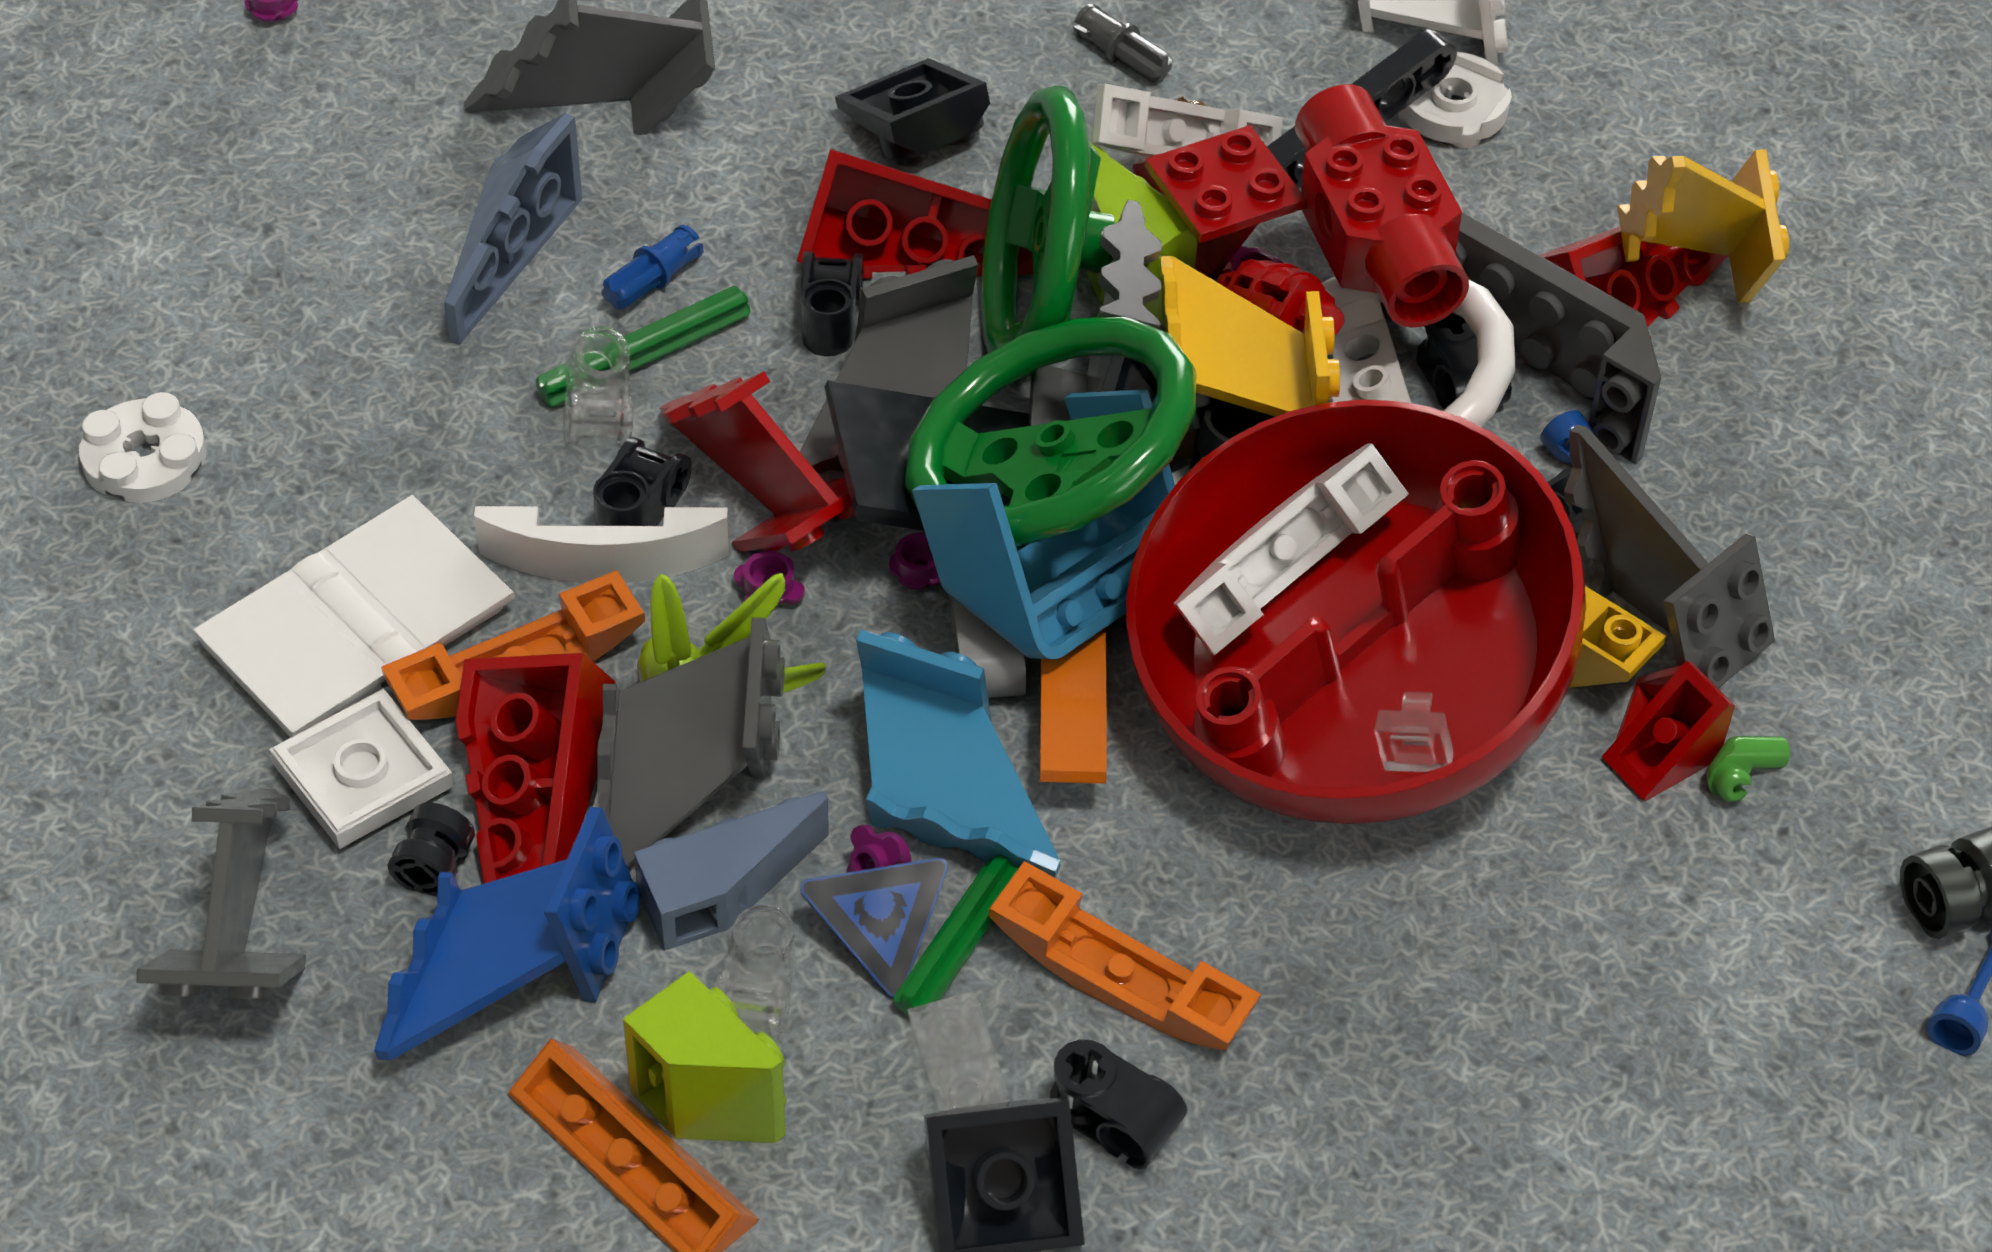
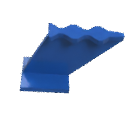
[374,807,641,1061]

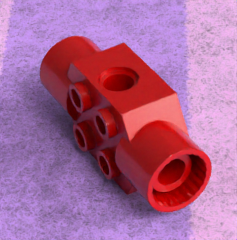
[1295,84,1469,328]

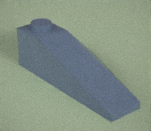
[444,113,583,345]

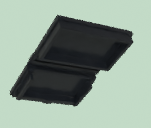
[824,380,1029,547]

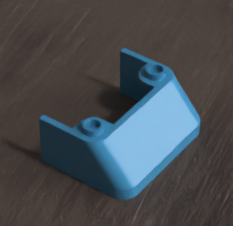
[912,389,1175,659]

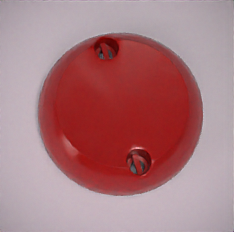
[1127,399,1586,824]

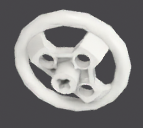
[1321,276,1515,427]

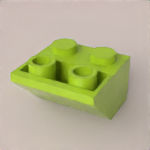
[623,971,787,1143]

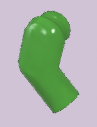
[1706,736,1790,802]

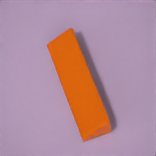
[507,1038,759,1252]

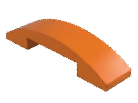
[381,570,645,720]
[988,861,1261,1051]

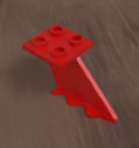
[1132,125,1307,279]
[660,371,855,552]

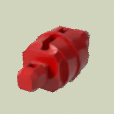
[1216,259,1345,335]

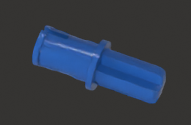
[601,225,704,310]

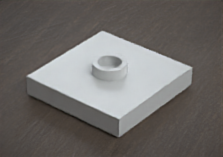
[269,688,454,849]

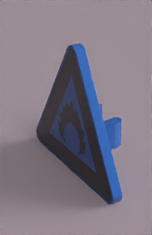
[800,858,948,998]

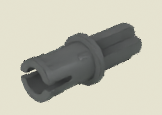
[1073,3,1173,83]

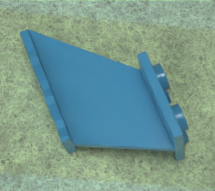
[856,629,1061,877]

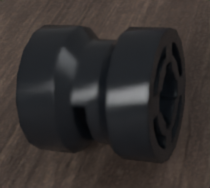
[387,802,475,897]

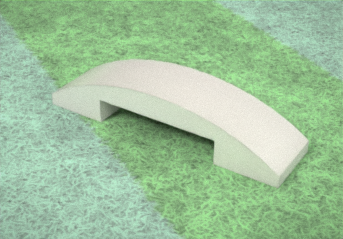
[1092,84,1283,157]
[1173,443,1409,655]
[474,506,730,583]

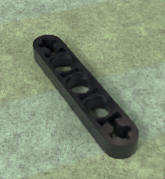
[1267,29,1457,188]

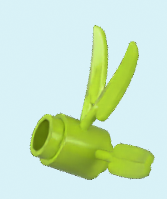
[637,573,826,693]

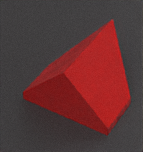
[1601,661,1735,801]

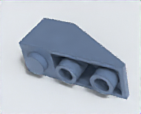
[634,791,829,951]

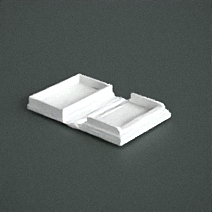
[193,495,515,738]

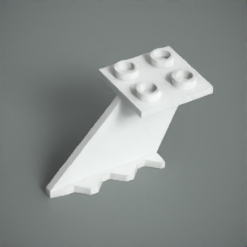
[1358,0,1508,68]

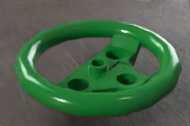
[981,86,1115,378]
[905,317,1197,546]

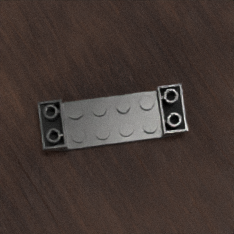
[1380,212,1661,465]

